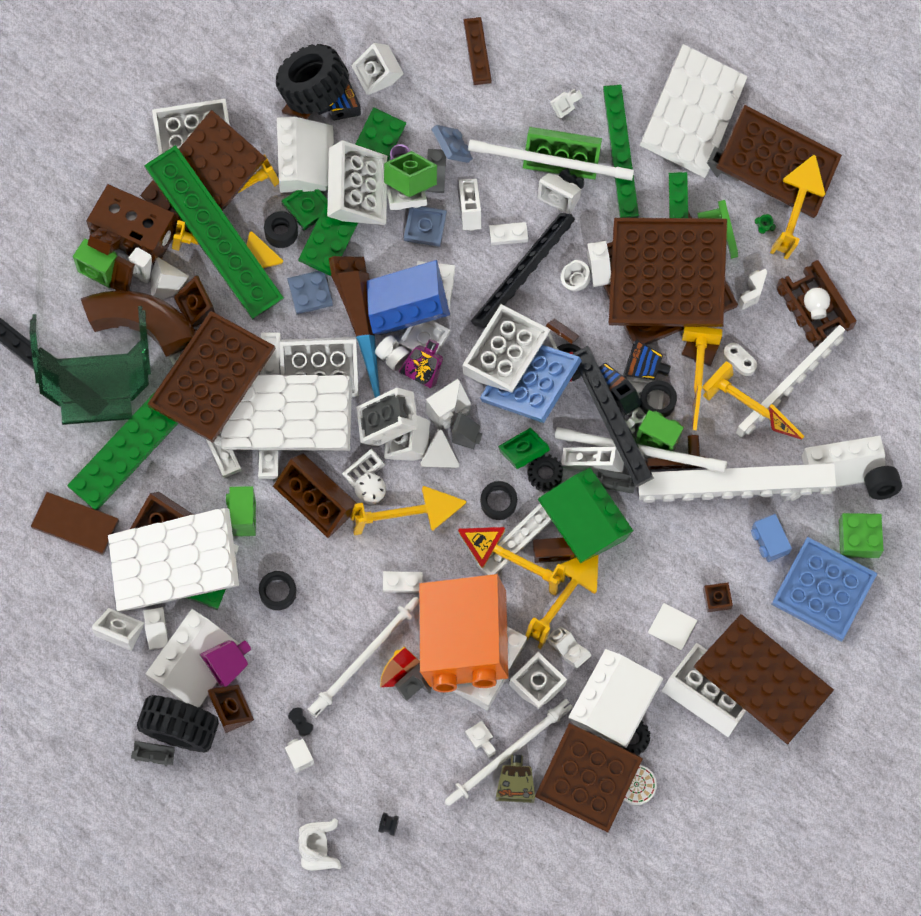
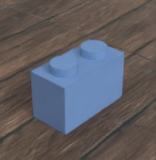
[751,514,792,562]

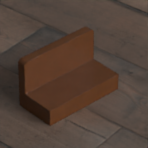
[533,538,575,563]

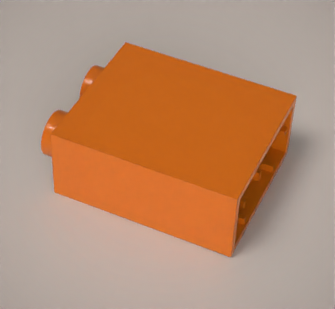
[419,574,509,693]

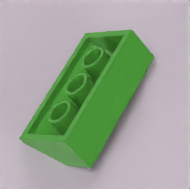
[523,127,602,180]

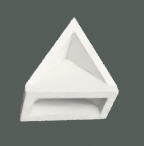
[151,257,189,300]

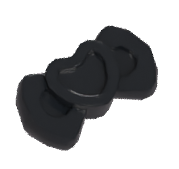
[559,168,584,189]
[288,707,314,736]

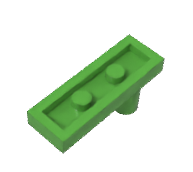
[697,200,738,259]

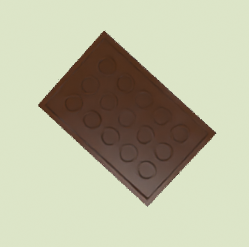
[716,105,842,218]
[140,110,267,233]
[147,311,276,443]
[694,614,834,745]

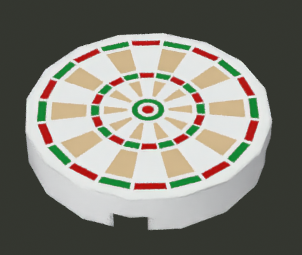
[624,765,657,805]

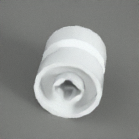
[375,335,411,371]

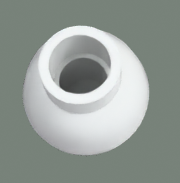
[804,287,830,319]

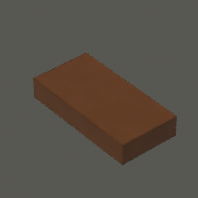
[110,256,135,291]

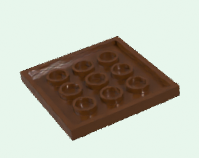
[535,723,643,832]

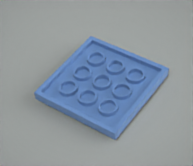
[480,345,582,423]
[771,537,878,642]

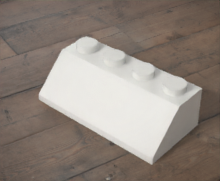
[802,436,885,487]

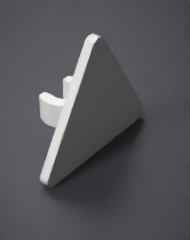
[420,430,459,468]

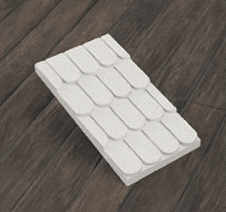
[640,44,747,178]
[221,375,352,451]
[108,508,239,612]

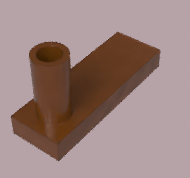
[646,435,705,470]

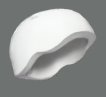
[561,260,591,291]
[355,473,386,505]

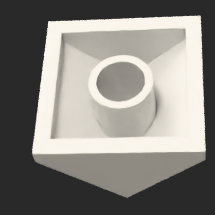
[92,608,144,651]

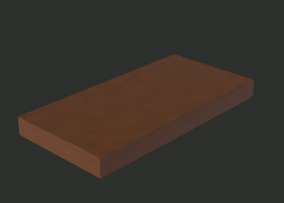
[31,492,119,555]

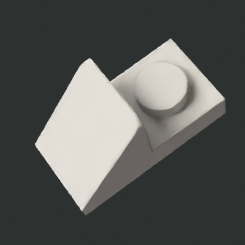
[143,607,168,650]

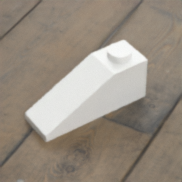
[459,179,481,231]
[561,447,624,473]

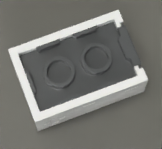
[356,388,418,447]

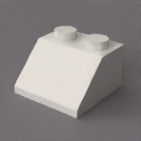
[351,43,404,95]
[537,173,581,214]
[384,415,430,461]

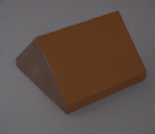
[174,276,215,327]
[208,685,254,733]

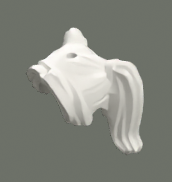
[298,818,341,871]

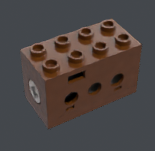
[86,184,177,265]

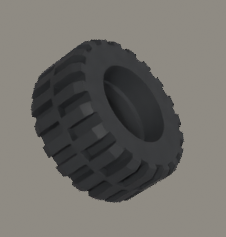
[276,44,349,114]
[137,695,219,753]

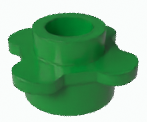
[755,214,776,234]

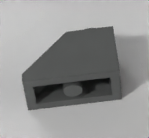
[426,149,446,193]
[452,412,483,450]

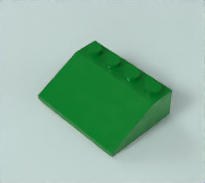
[538,467,634,563]

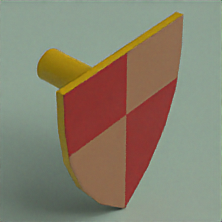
[380,646,420,687]

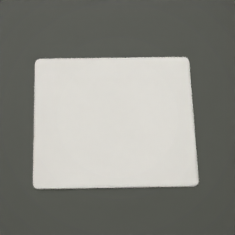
[648,603,697,650]

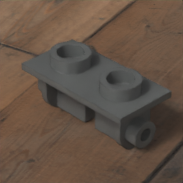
[597,469,635,494]
[131,741,175,767]

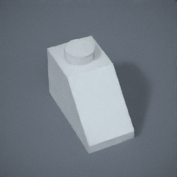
[587,241,611,287]

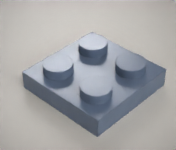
[431,125,473,163]
[404,206,447,247]
[287,271,333,315]

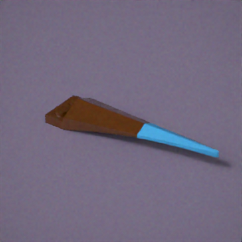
[329,256,380,398]

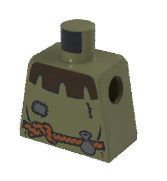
[496,755,535,803]

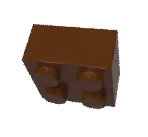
[87,227,121,255]
[703,582,733,613]

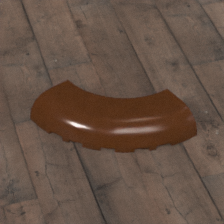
[81,290,196,357]

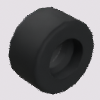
[264,211,298,248]
[864,466,902,500]

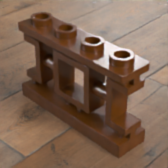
[777,260,857,347]

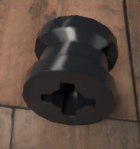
[378,812,399,836]

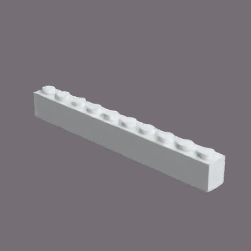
[639,463,836,503]

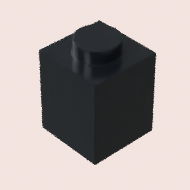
[611,380,642,415]

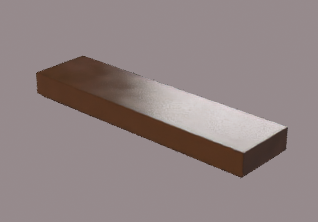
[463,17,492,85]

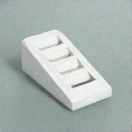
[128,248,152,284]
[342,448,386,488]

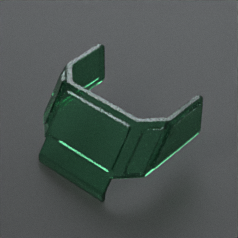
[29,306,151,425]

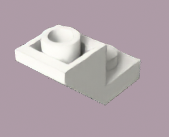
[738,269,767,310]
[546,626,592,668]

